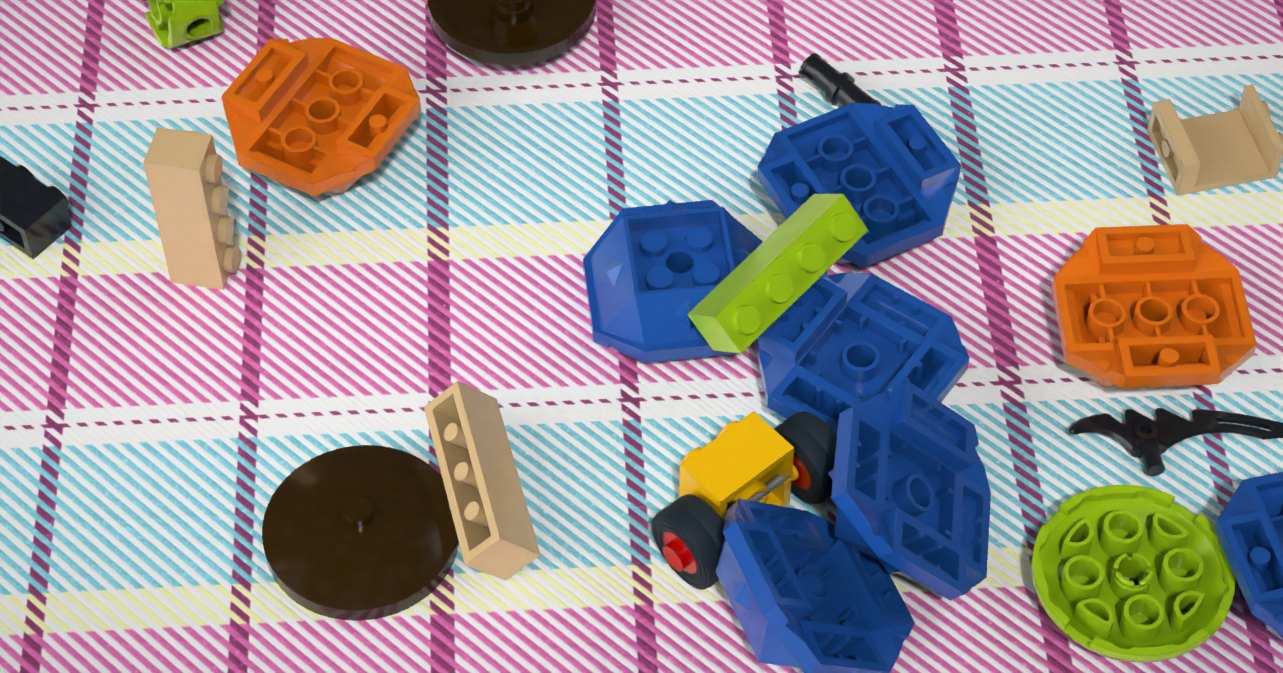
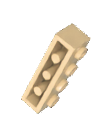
[143,127,240,290]
[424,381,541,580]

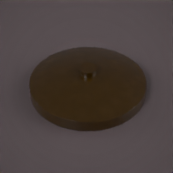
[427,0,597,65]
[262,445,459,621]

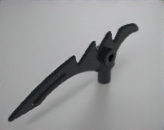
[1069,408,1283,476]

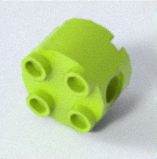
[141,0,225,49]

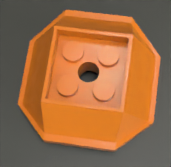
[221,38,421,197]
[1051,224,1257,388]

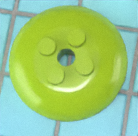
[1031,485,1236,662]

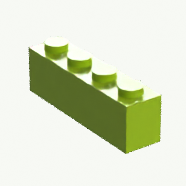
[687,194,869,354]

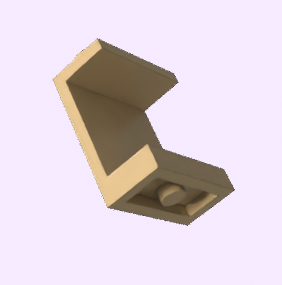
[1147,84,1283,196]

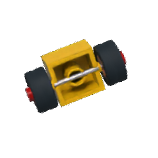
[651,411,837,590]

